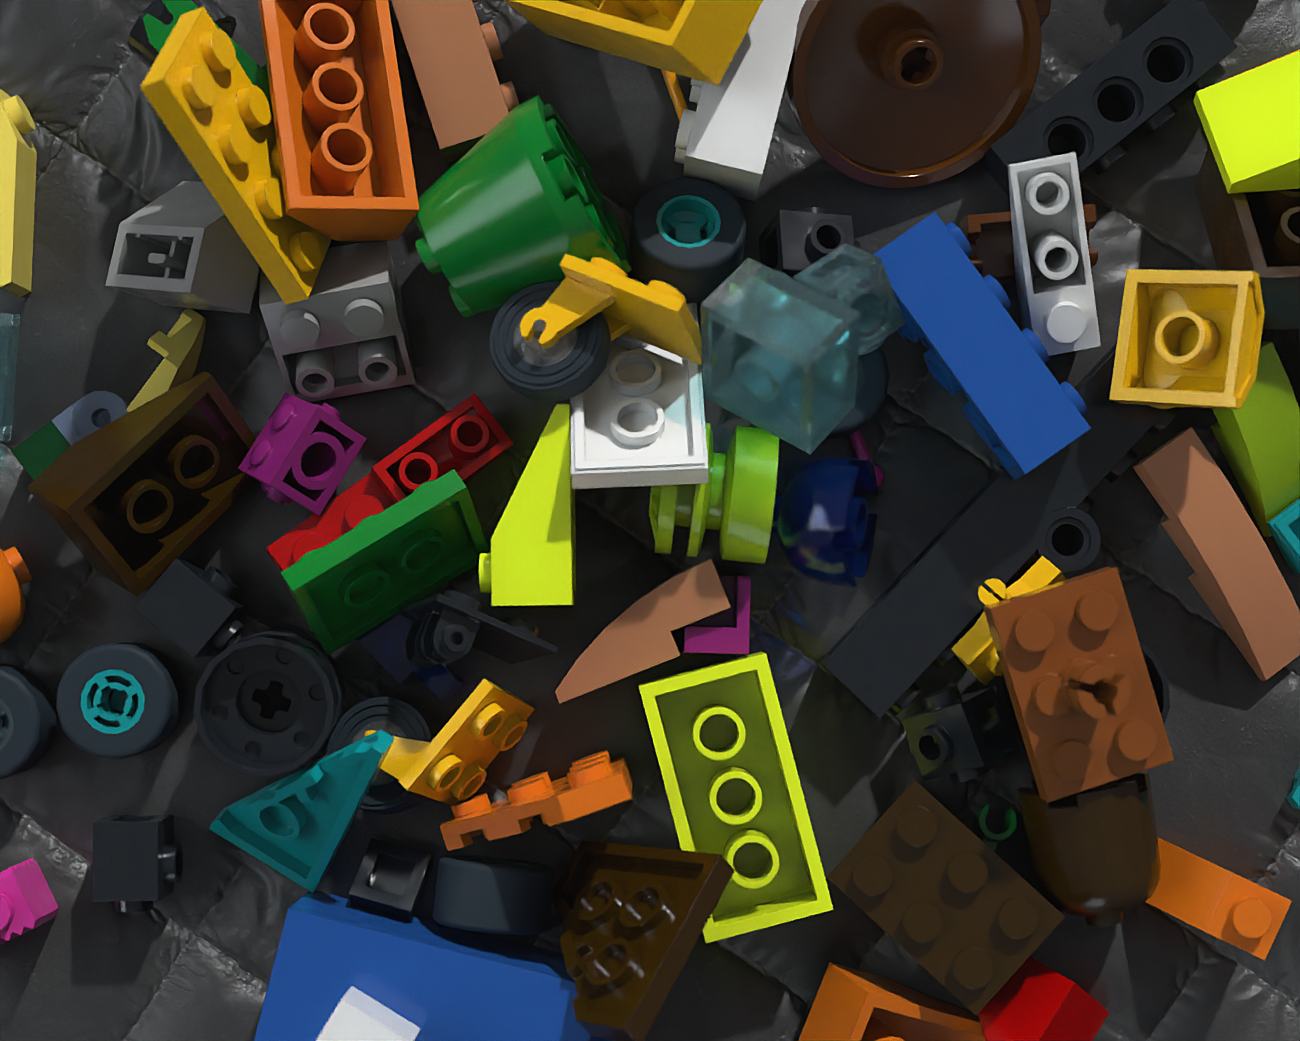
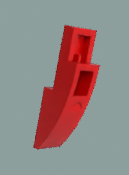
[266,393,514,572]

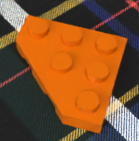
[439,750,633,851]

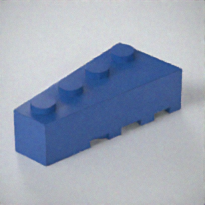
[858,212,1091,480]

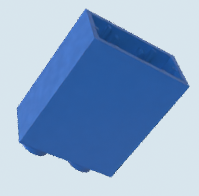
[254,890,615,1041]

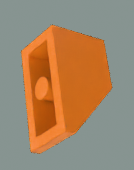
[1145,837,1292,960]

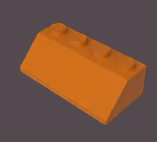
[258,0,419,241]

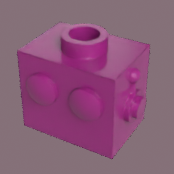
[238,392,366,516]

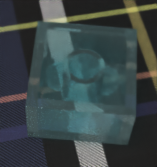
[701,257,861,454]

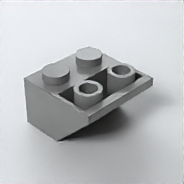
[105,181,260,314]
[259,241,415,402]

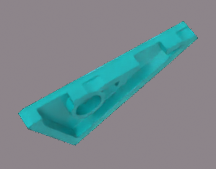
[209,729,395,893]

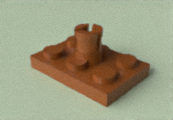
[983,567,1174,802]

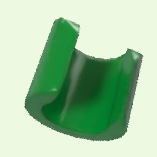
[972,804,1017,853]

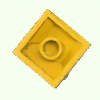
[1109,269,1265,409]

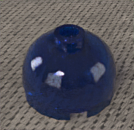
[771,457,878,587]

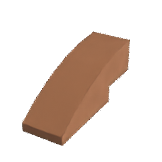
[555,556,731,704]

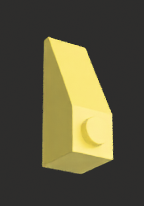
[0,89,37,297]

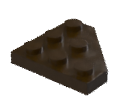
[552,840,735,1041]

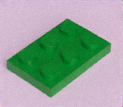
[281,469,490,656]

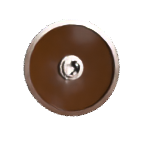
[786,0,1042,188]

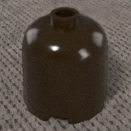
[1017,770,1161,926]

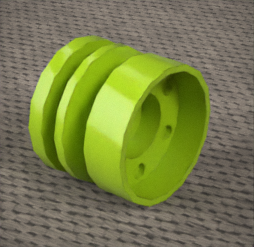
[648,423,779,564]

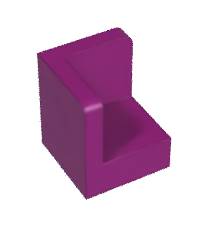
[683,576,751,654]

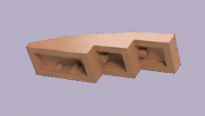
[1133,427,1300,681]

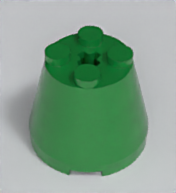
[413,95,632,319]

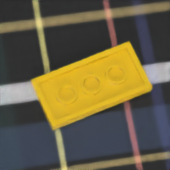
[140,7,332,305]

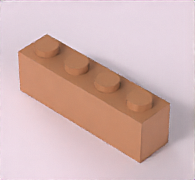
[391,0,520,163]

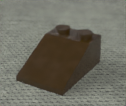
[27,371,257,597]

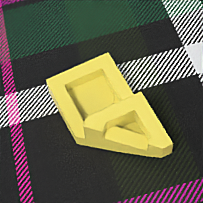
[126,308,206,412]

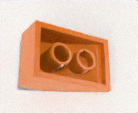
[798,962,986,1041]

